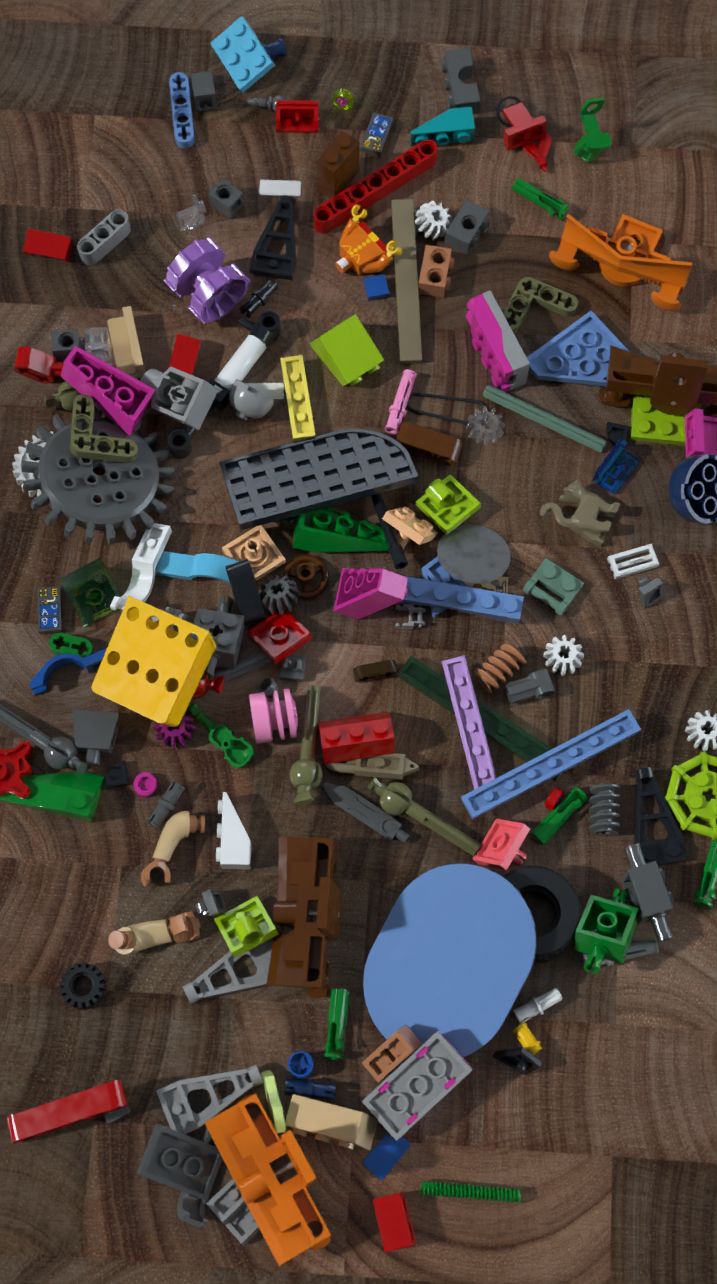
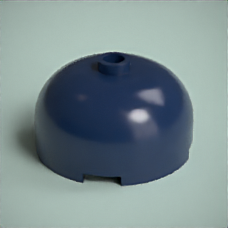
[668,454,717,524]

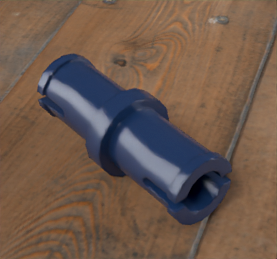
[284,1078,337,1100]

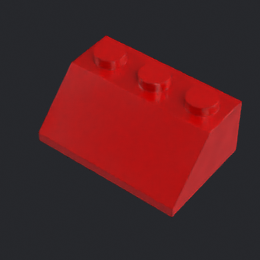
[318,712,395,764]

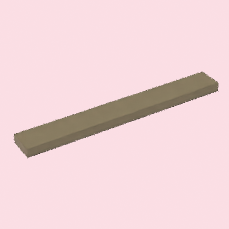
[391,199,422,364]

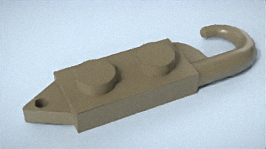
[325,753,419,780]

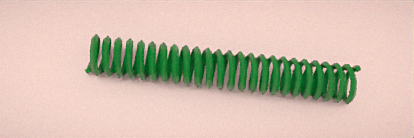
[419,1180,522,1204]

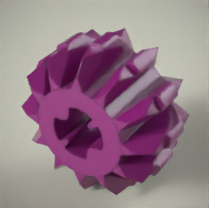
[154,712,195,749]

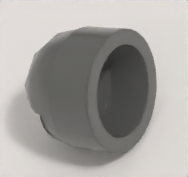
[258,677,279,698]

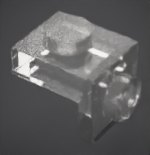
[176,194,207,231]

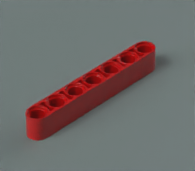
[314,140,438,234]

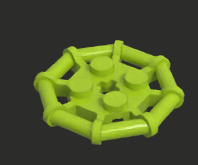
[664,751,717,840]

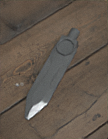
[323,783,410,843]

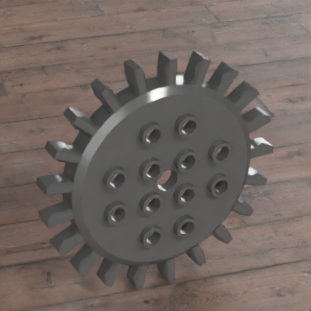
[21,407,175,545]

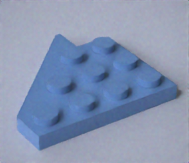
[527,311,630,387]

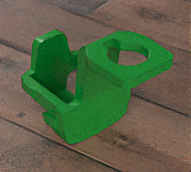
[574,98,612,163]

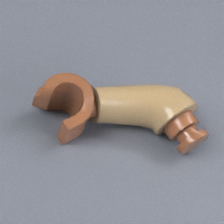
[140,811,205,887]
[108,911,201,955]

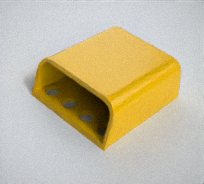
[92,596,217,727]

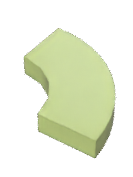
[261,1070,286,1134]

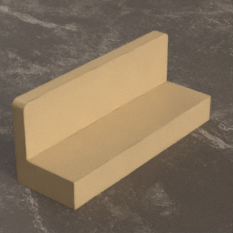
[107,306,145,374]

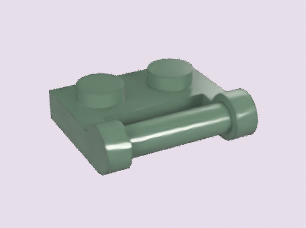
[522,558,584,616]

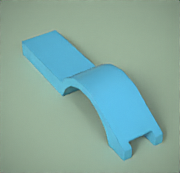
[155,551,239,584]

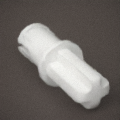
[513,988,562,1024]

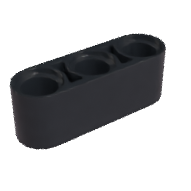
[225,559,266,626]

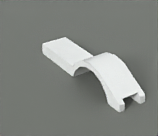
[110,523,172,610]

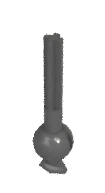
[0,704,88,774]

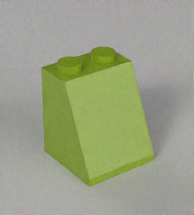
[309,314,384,386]

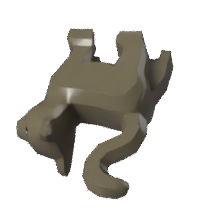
[540,480,620,547]

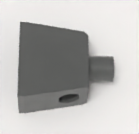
[73,710,122,767]

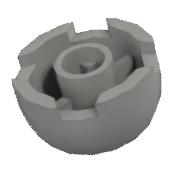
[229,379,275,421]

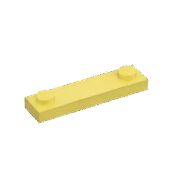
[280,355,316,442]

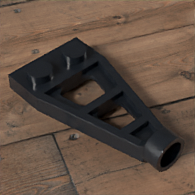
[249,195,297,280]
[633,767,687,866]

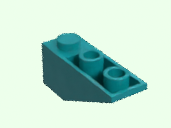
[410,107,475,147]

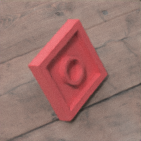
[473,818,530,871]

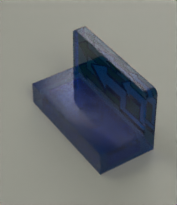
[593,438,640,495]

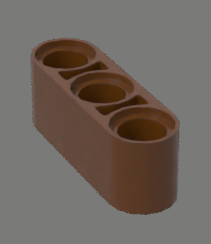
[396,422,463,466]

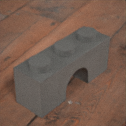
[441,48,480,114]

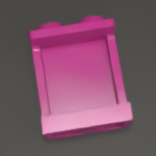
[685,409,717,458]

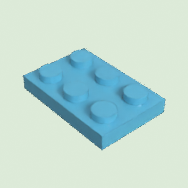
[210,16,275,92]

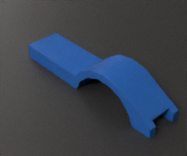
[29,648,107,696]

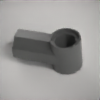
[505,669,555,704]

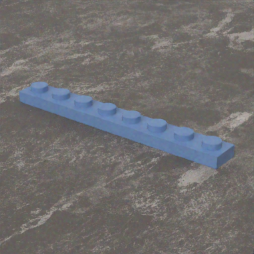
[461,709,641,820]

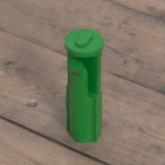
[512,178,569,221]
[531,786,589,846]
[693,840,717,909]
[323,988,349,1060]

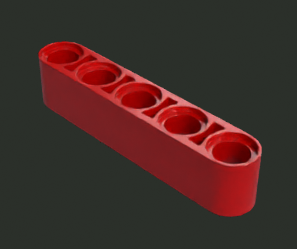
[6,1080,127,1143]

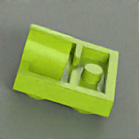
[416,475,481,535]
[214,896,278,958]

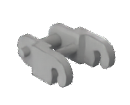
[395,604,426,630]

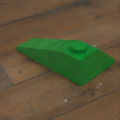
[293,507,389,552]
[0,771,105,823]

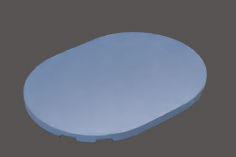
[363,864,536,1057]

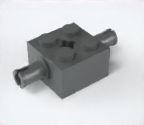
[190,596,245,680]
[621,843,674,943]

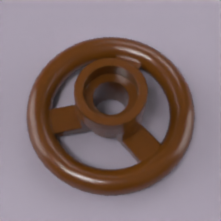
[283,555,329,598]

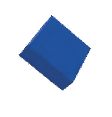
[364,274,390,301]

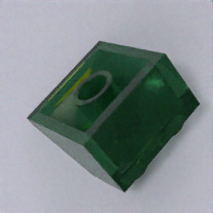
[59,558,121,626]

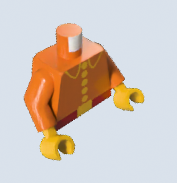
[335,205,402,275]

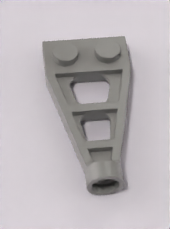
[182,939,273,1004]
[156,1064,264,1135]

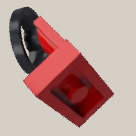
[496,96,547,151]

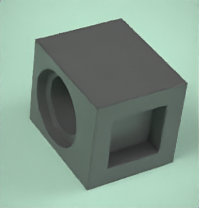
[209,179,244,219]
[51,329,85,361]

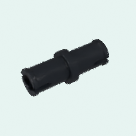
[240,278,279,318]

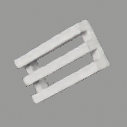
[607,544,659,579]

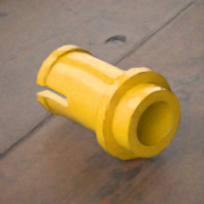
[512,1022,542,1054]

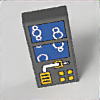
[360,112,394,157]
[37,586,63,634]

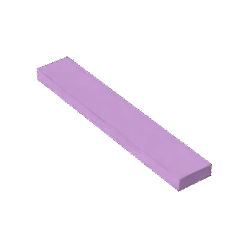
[442,655,497,790]

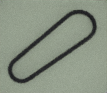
[407,392,488,426]

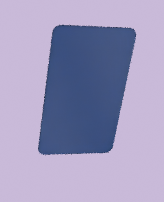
[363,1132,410,1180]

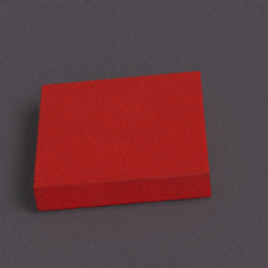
[247,609,313,665]

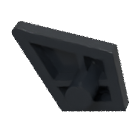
[493,1047,542,1075]

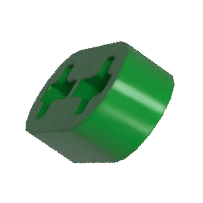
[49,633,94,658]

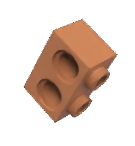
[418,245,455,298]
[362,1025,422,1082]

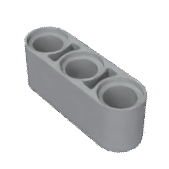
[77,209,131,266]

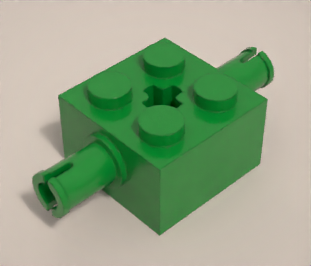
[575,889,639,974]

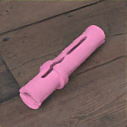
[384,369,417,435]

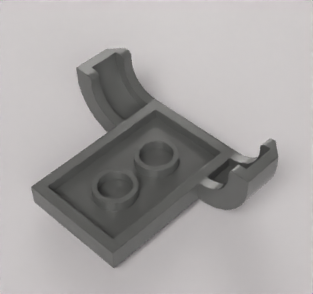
[136,1124,223,1228]

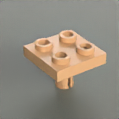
[382,507,438,551]
[222,525,286,581]

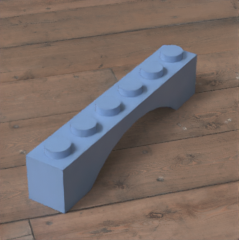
[397,576,524,624]

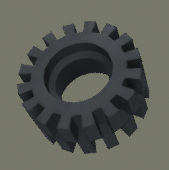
[59,962,107,1010]

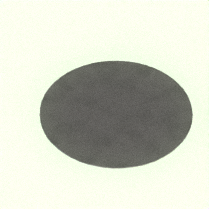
[437,525,511,584]

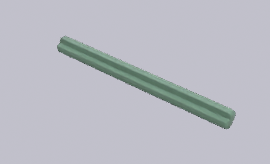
[483,385,607,452]

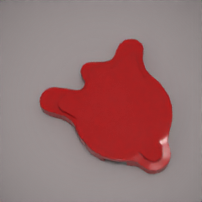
[0,741,33,799]

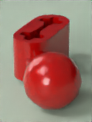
[14,346,64,384]

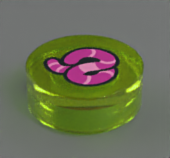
[332,89,355,109]

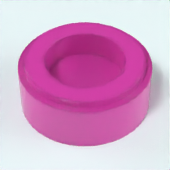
[133,772,158,798]

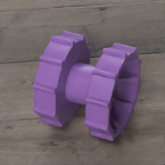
[164,237,250,325]

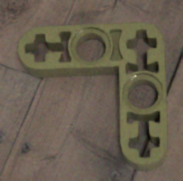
[503,277,578,334]
[70,394,138,463]

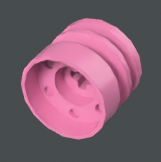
[249,688,298,744]

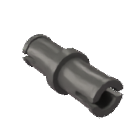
[146,781,185,830]

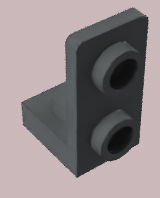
[191,71,217,111]

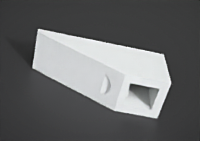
[216,792,252,869]

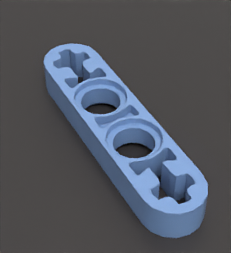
[169,72,195,149]

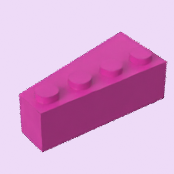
[61,346,155,436]
[334,568,408,620]

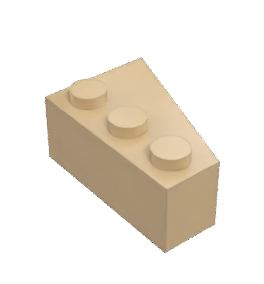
[285,1094,378,1150]

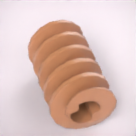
[473,644,526,694]

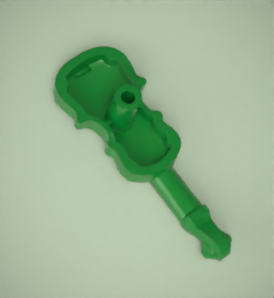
[188,704,255,768]

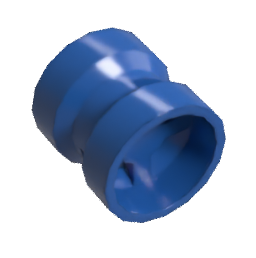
[288,1051,314,1079]

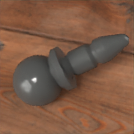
[247,95,287,112]

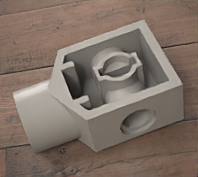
[140,367,219,430]

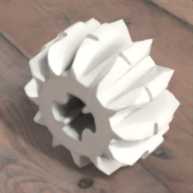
[415,200,452,240]
[543,635,584,676]
[685,710,717,752]

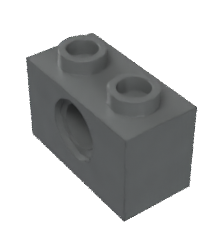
[445,199,490,255]

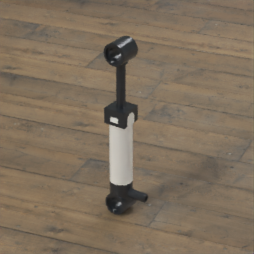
[168,311,281,459]

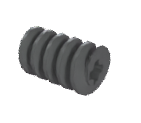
[589,783,620,836]

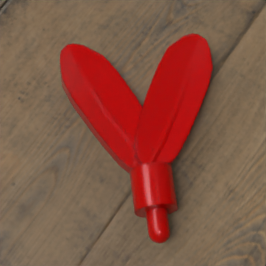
[520,133,552,172]

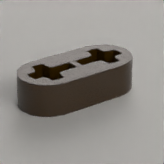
[353,660,399,683]

